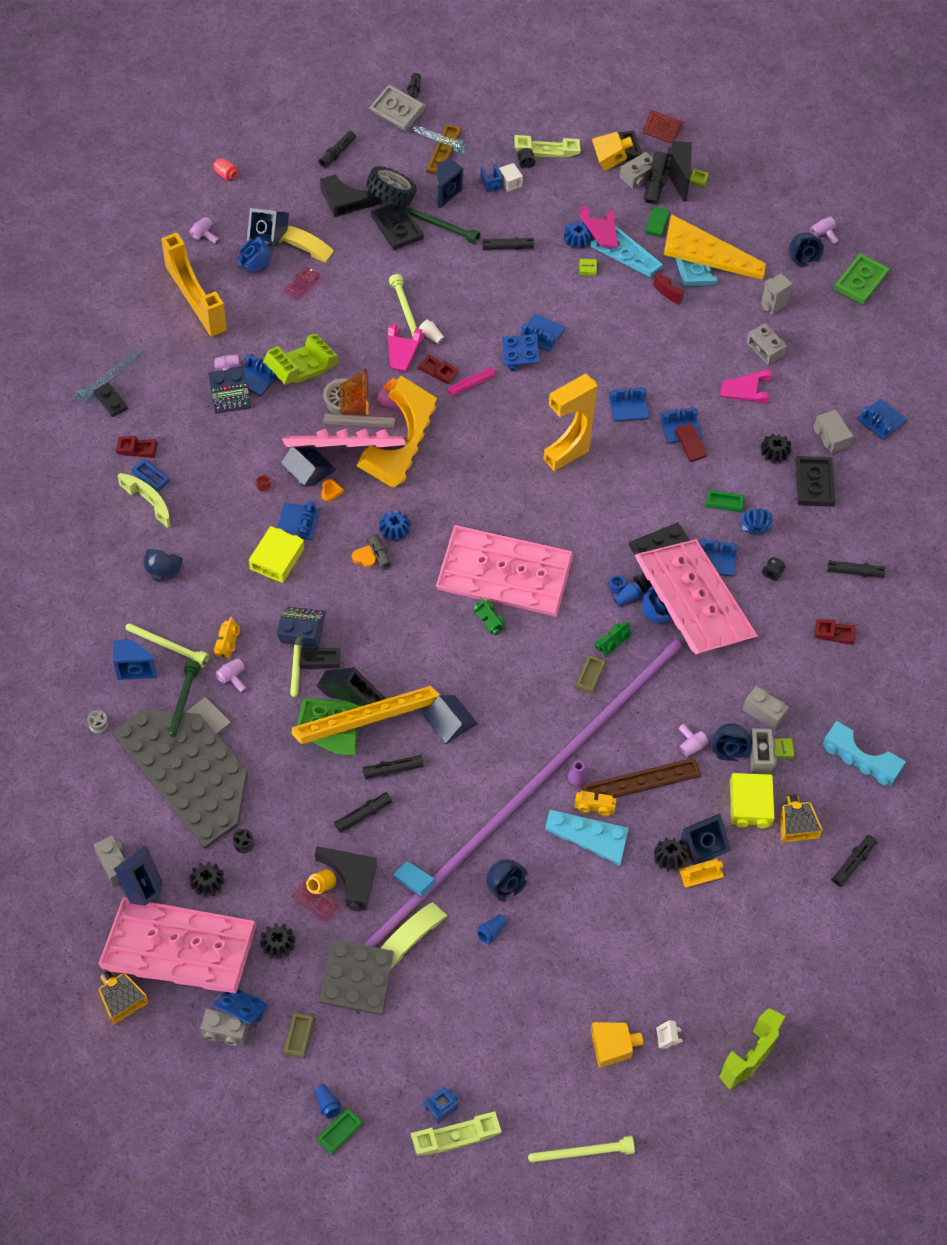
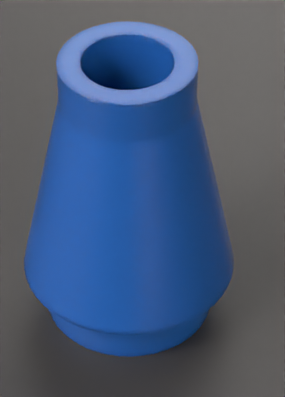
[613,582,643,607]
[477,914,507,944]
[314,1084,341,1119]

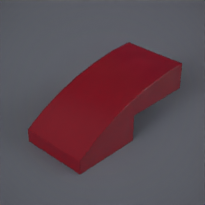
[653,272,684,305]
[418,354,459,384]
[675,423,707,462]
[116,436,158,458]
[815,619,856,645]

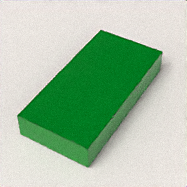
[645,206,670,238]
[706,490,744,513]
[316,1108,363,1155]

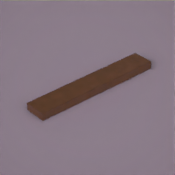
[581,758,701,800]

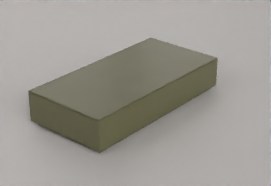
[575,654,606,694]
[283,1012,314,1058]

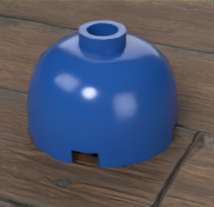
[236,237,271,272]
[642,586,673,624]

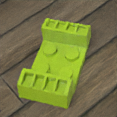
[263,334,338,384]
[719,1008,785,1090]

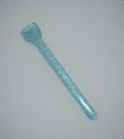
[409,124,467,154]
[74,348,143,404]

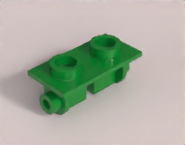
[473,597,507,635]
[595,621,632,657]

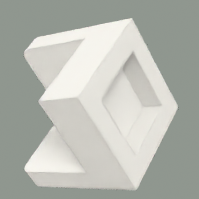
[499,163,523,192]

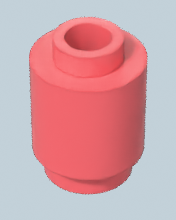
[213,158,238,181]

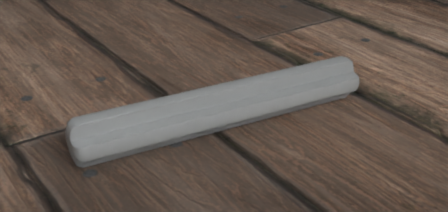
[324,413,395,428]

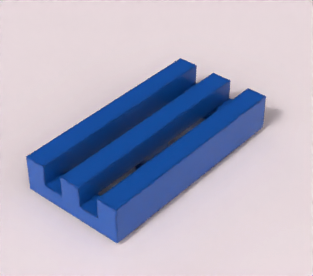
[131,459,170,492]

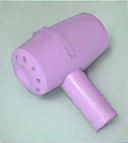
[189,217,219,244]
[810,217,839,245]
[214,355,241,371]
[216,658,247,693]
[679,724,709,757]

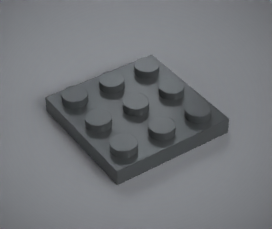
[319,939,394,1015]

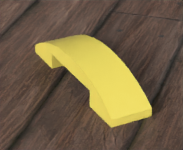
[279,226,334,263]

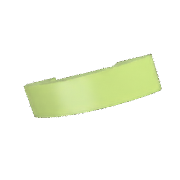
[514,135,581,157]
[118,473,171,528]
[381,902,447,969]
[411,1111,502,1156]

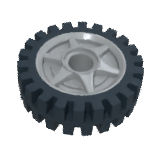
[366,166,417,206]

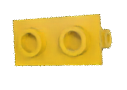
[213,617,240,659]
[574,791,617,816]
[679,859,724,888]

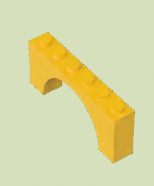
[161,232,227,337]
[544,374,598,471]
[357,376,437,488]

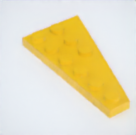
[663,214,766,280]

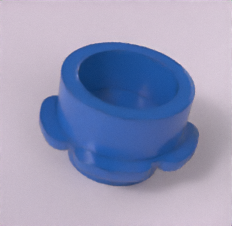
[608,575,626,593]

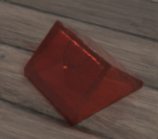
[642,110,685,144]

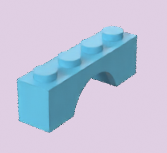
[822,721,906,787]

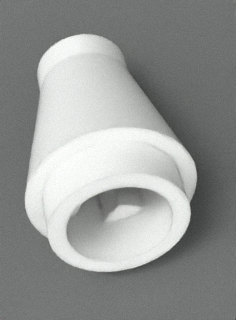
[419,319,445,345]

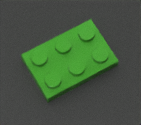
[834,253,890,305]

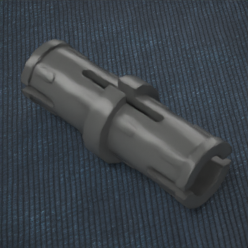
[367,534,392,570]

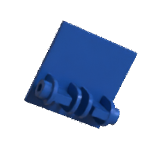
[520,313,565,352]
[502,334,539,372]
[243,354,277,396]
[609,387,649,421]
[857,399,907,440]
[660,407,703,443]
[277,501,321,540]
[699,538,738,576]
[212,988,269,1024]

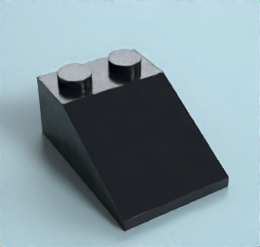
[666,141,692,201]

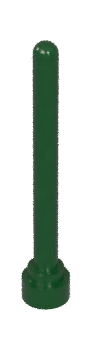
[407,208,481,245]
[169,660,201,737]

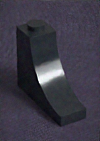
[320,174,382,217]
[317,667,386,707]
[315,846,377,912]

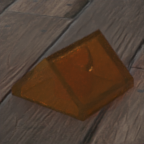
[340,369,369,415]

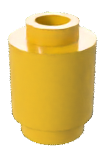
[306,869,336,894]

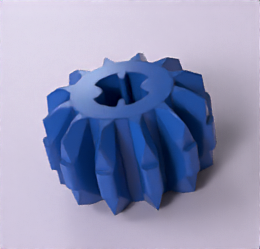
[563,220,592,250]
[741,508,773,535]
[379,510,410,542]

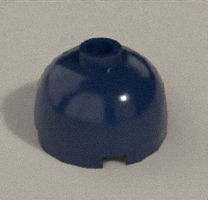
[789,232,824,268]
[144,549,183,582]
[712,723,752,762]
[486,859,528,902]

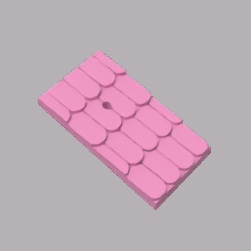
[282,428,406,447]
[436,525,574,617]
[635,539,758,654]
[98,897,257,993]

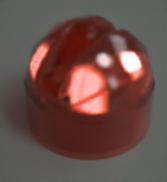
[256,476,271,492]

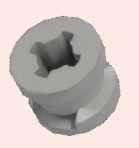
[87,710,109,734]

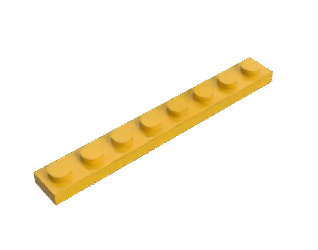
[292,686,440,744]

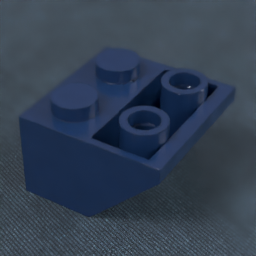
[114,846,163,906]

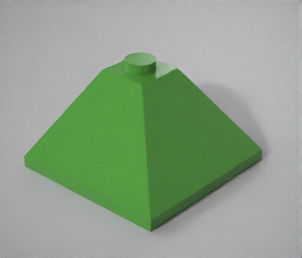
[297,698,360,755]

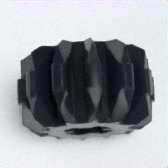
[761,433,792,464]
[654,837,689,872]
[189,861,225,898]
[260,922,296,960]

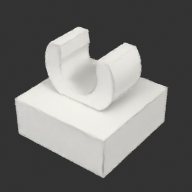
[656,1020,683,1049]

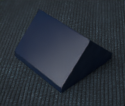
[423,695,478,744]
[680,814,731,865]

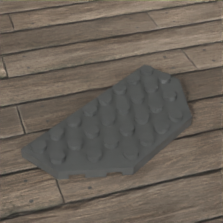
[112,709,247,849]

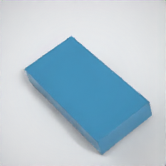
[393,861,436,897]

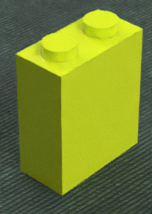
[249,526,304,583]
[730,773,774,829]

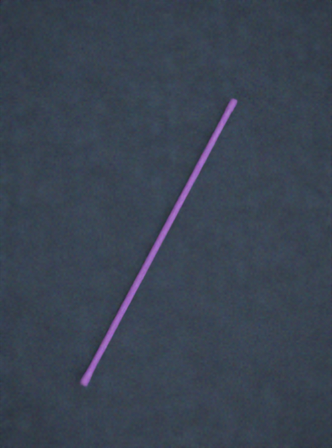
[363,639,683,947]

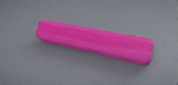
[447,367,495,396]

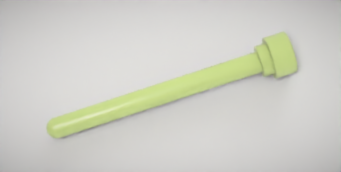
[389,274,421,343]
[126,623,210,668]
[290,645,302,697]
[528,1136,635,1162]

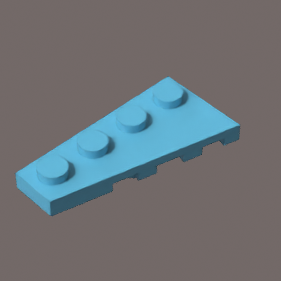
[590,226,663,277]
[675,258,718,286]
[545,810,629,866]

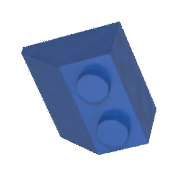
[113,639,157,680]

